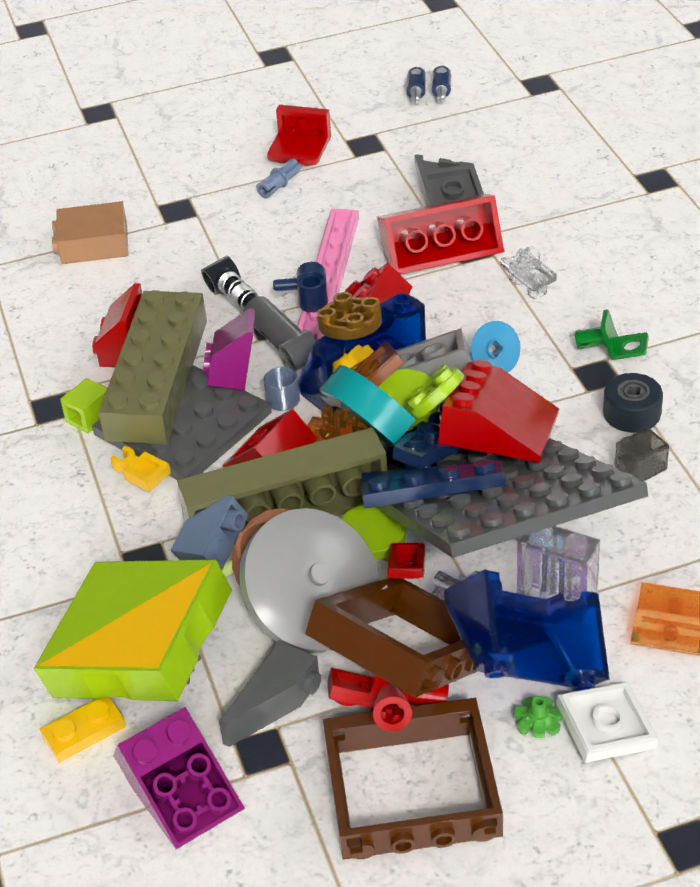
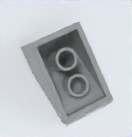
[396,328,473,377]

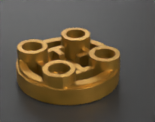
[317,292,382,340]

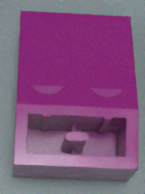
[113,707,245,850]

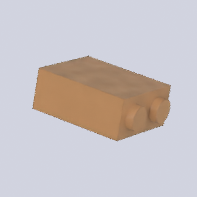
[52,201,129,264]

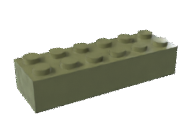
[98,290,207,445]
[177,427,387,531]

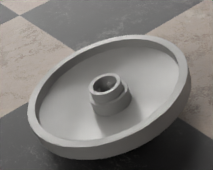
[239,508,379,653]

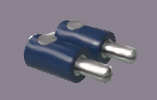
[406,66,451,104]

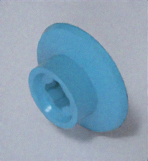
[471,321,520,372]

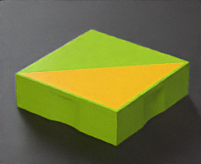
[33,560,232,702]

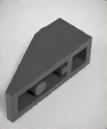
[219,641,321,747]

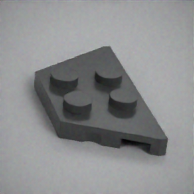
[414,154,484,206]

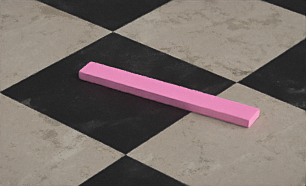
[298,209,359,362]

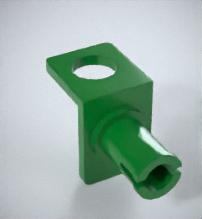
[575,309,649,360]

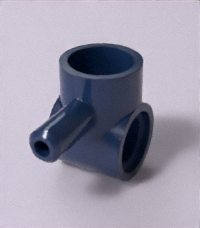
[273,262,328,313]

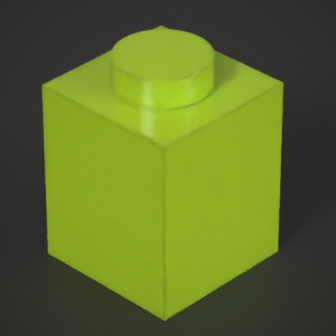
[60,378,107,434]

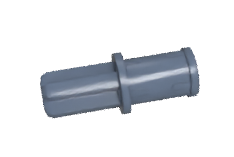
[256,159,301,198]

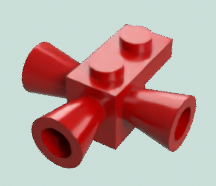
[327,667,449,731]

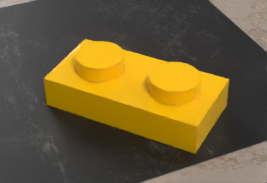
[40,697,126,763]

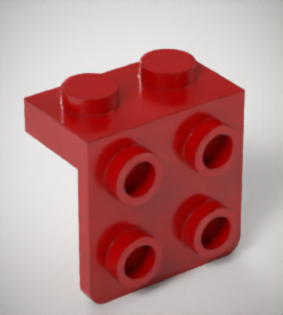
[267,104,331,166]

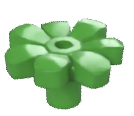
[514,696,563,738]

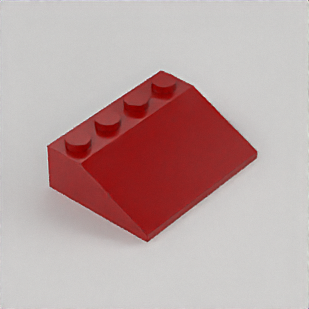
[438,360,559,462]

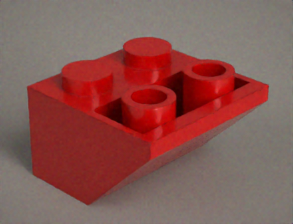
[345,263,413,336]

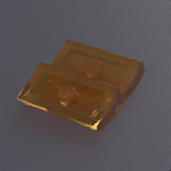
[630,582,700,656]

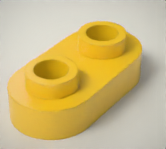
[330,344,374,375]

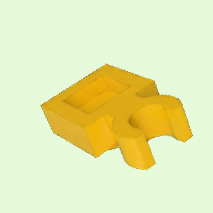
[110,446,171,492]

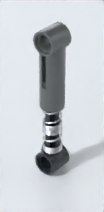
[201,256,322,371]

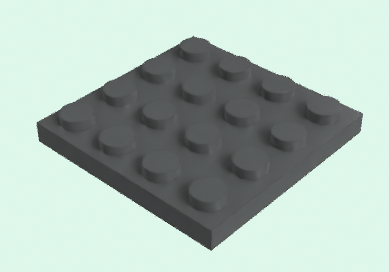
[92,365,272,480]

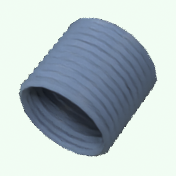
[264,367,300,411]

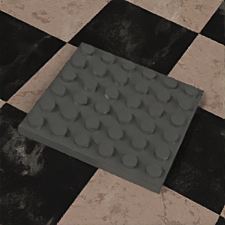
[377,438,648,558]

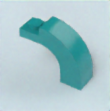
[319,365,416,445]

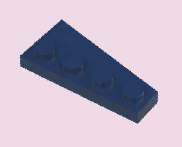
[392,402,464,469]
[362,459,505,509]

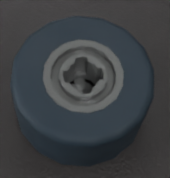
[603,373,663,433]

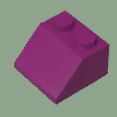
[202,308,255,391]

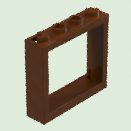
[305,578,504,698]
[323,697,503,860]

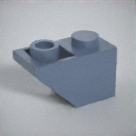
[170,495,249,570]

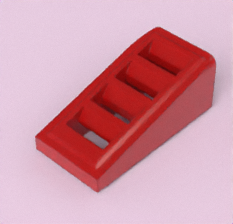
[387,543,426,579]

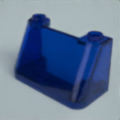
[298,293,426,419]
[444,569,610,692]

